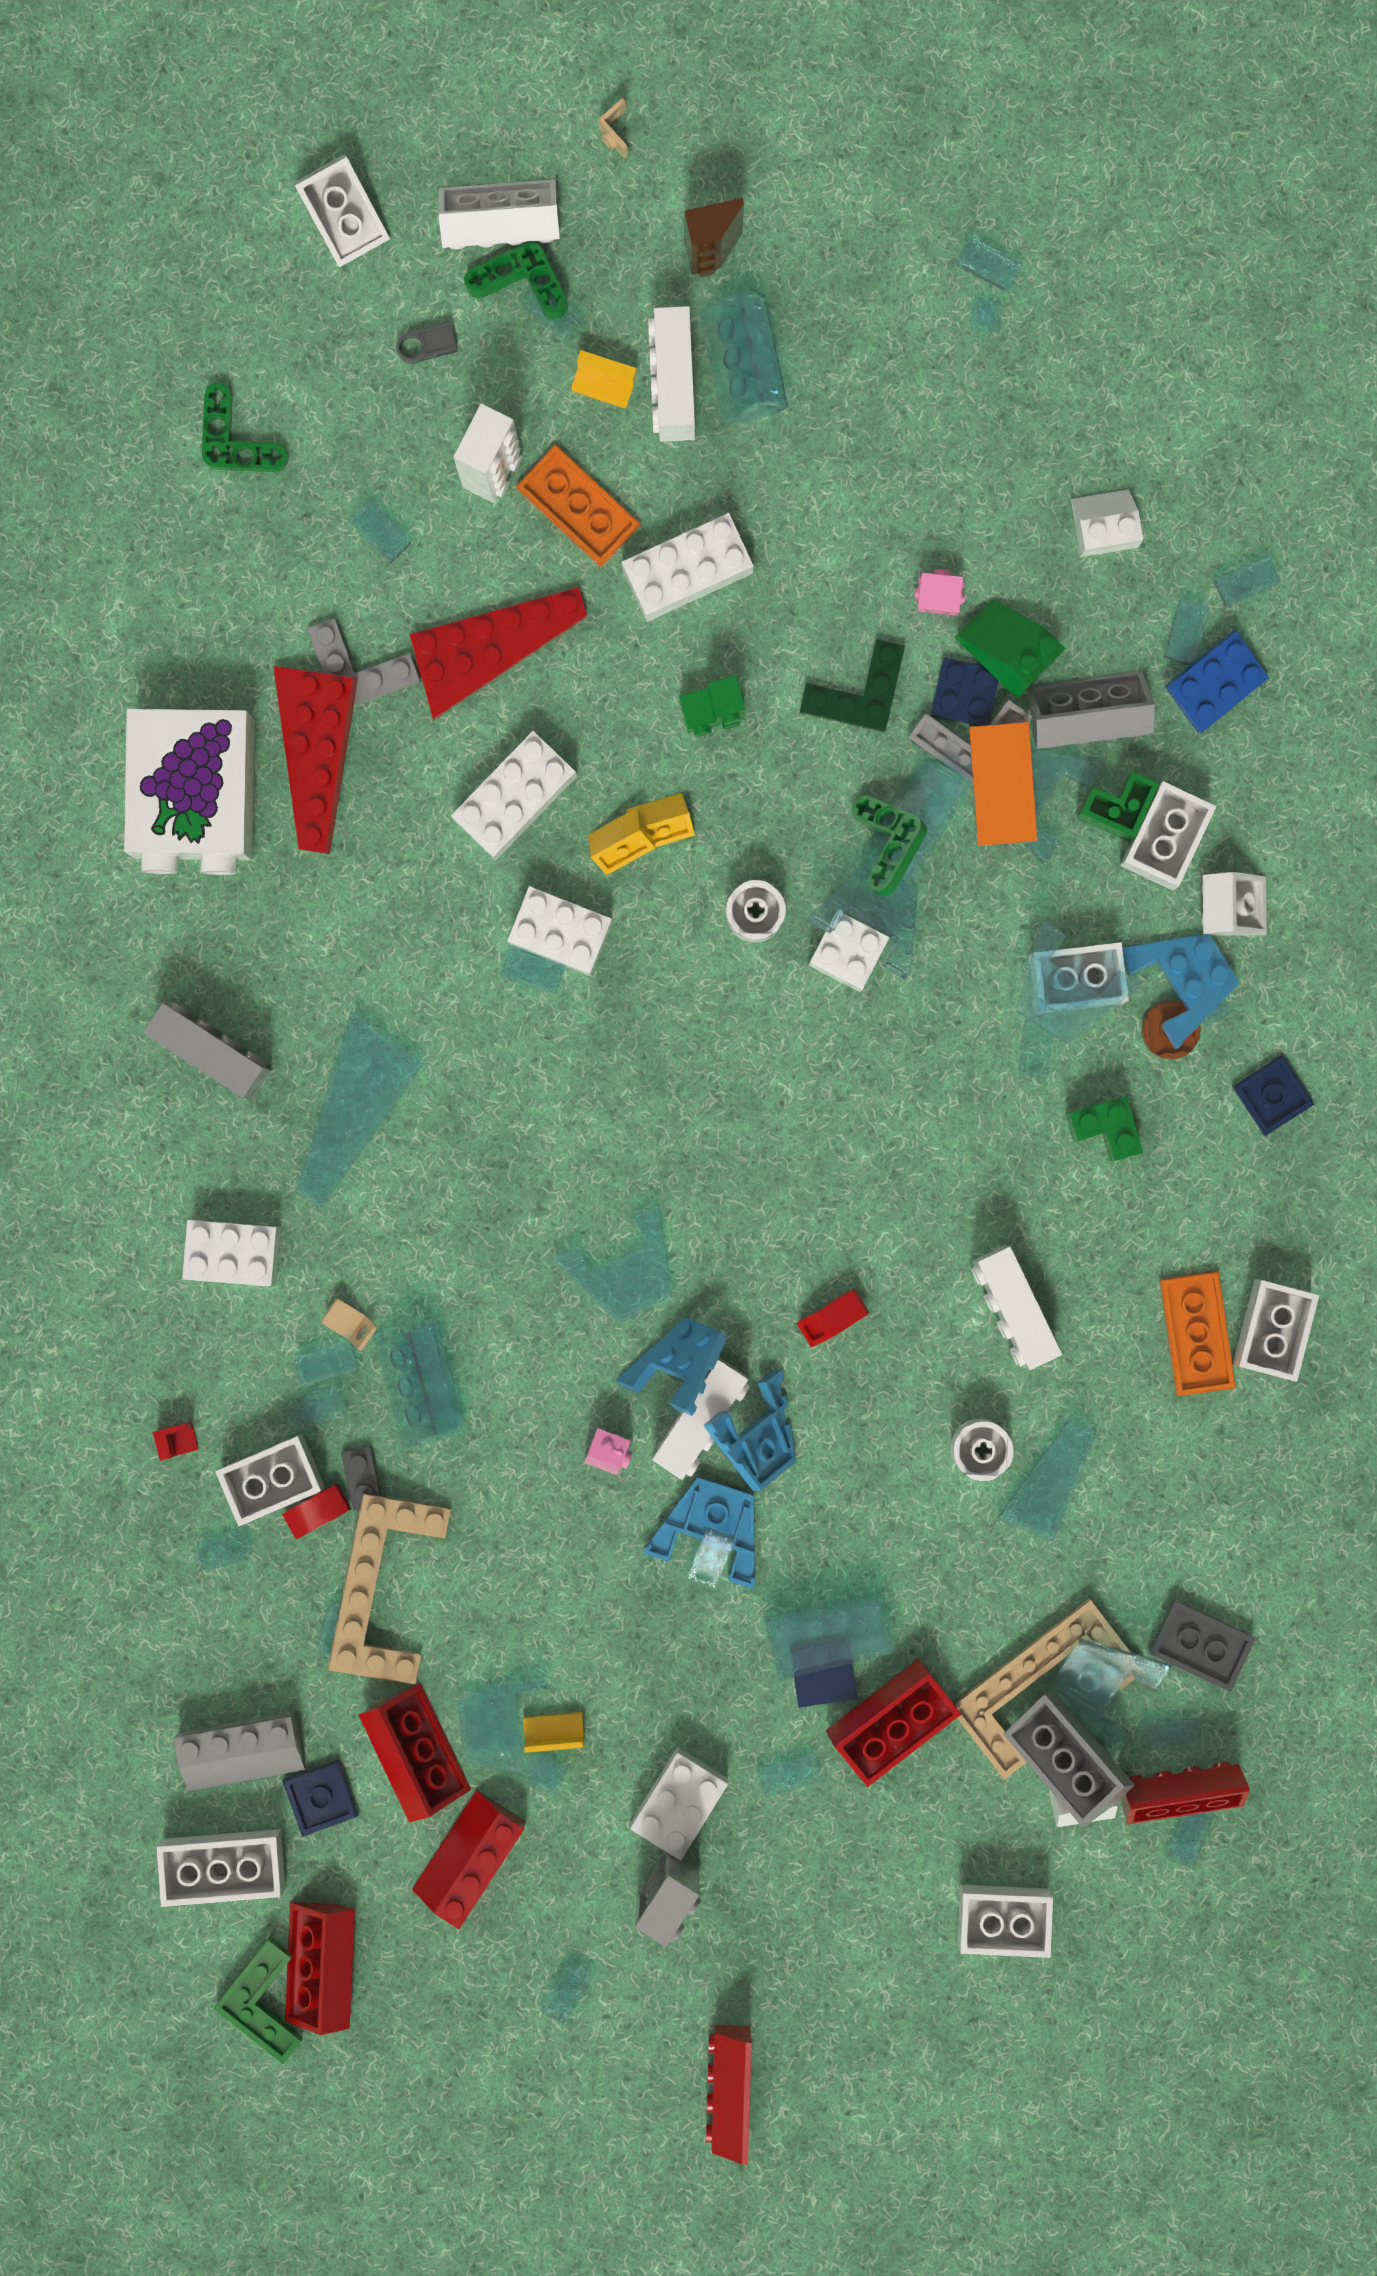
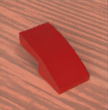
[282,1483,351,1540]

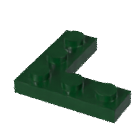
[799,639,905,733]

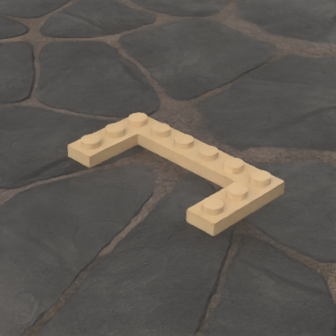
[327,1493,451,1684]
[954,1599,1145,1780]

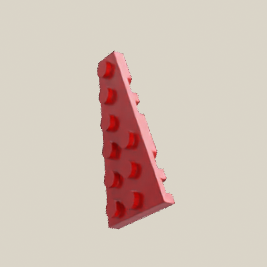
[409,587,587,720]
[273,666,358,854]

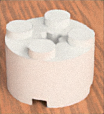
[726,880,786,943]
[950,1419,1013,1481]

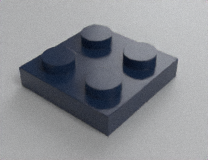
[931,658,999,726]

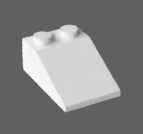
[293,154,390,267]

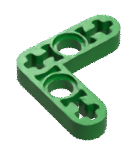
[464,242,568,319]
[202,382,288,472]
[852,795,927,897]

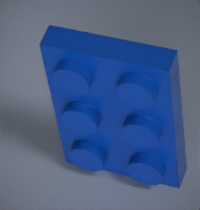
[1165,631,1269,733]

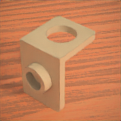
[598,98,628,158]
[321,1298,377,1351]

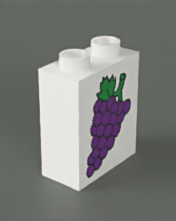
[124,709,255,875]

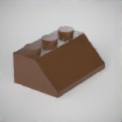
[684,198,744,277]

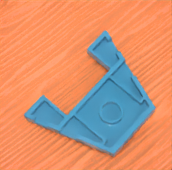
[1122,934,1239,1049]
[616,1318,727,1416]
[704,1370,796,1491]
[643,1476,755,1589]

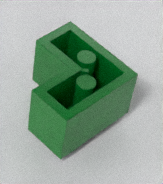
[679,675,745,737]
[1076,772,1160,842]
[1065,1096,1143,1162]

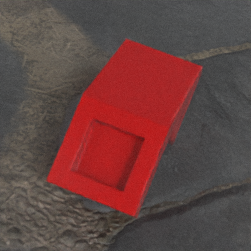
[796,1288,870,1348]

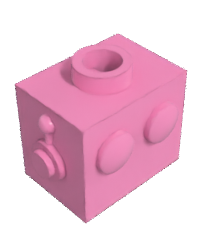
[914,569,965,616]
[584,1428,633,1475]

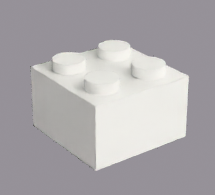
[808,910,890,992]

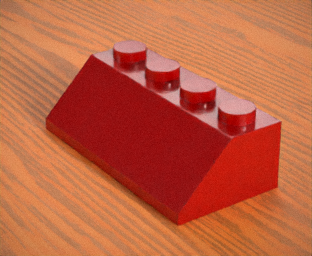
[825,1659,962,1788]
[358,1683,471,1822]
[1121,1762,1250,1825]
[412,1790,526,1930]
[285,1902,355,2035]
[706,2025,752,2165]

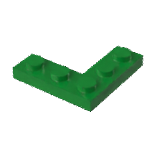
[213,1937,303,2064]

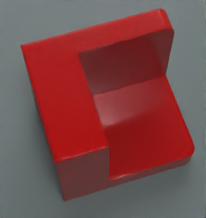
[152,1421,198,1461]

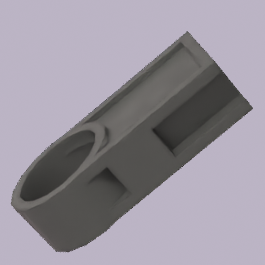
[396,322,458,364]

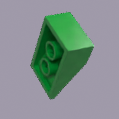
[954,599,1066,699]

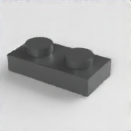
[341,1446,381,1511]

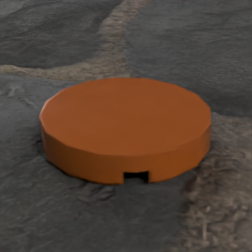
[1141,1001,1201,1060]

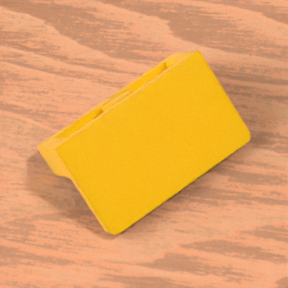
[571,350,637,408]
[626,793,695,847]
[588,808,656,875]
[523,1712,585,1753]

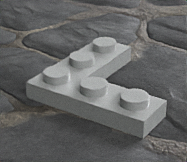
[307,618,420,707]
[908,700,1032,785]

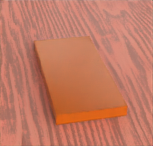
[515,444,641,568]
[969,722,1037,846]
[1159,1271,1236,1396]

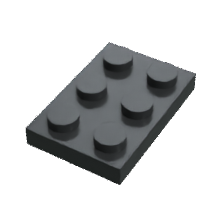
[1148,1599,1256,1692]

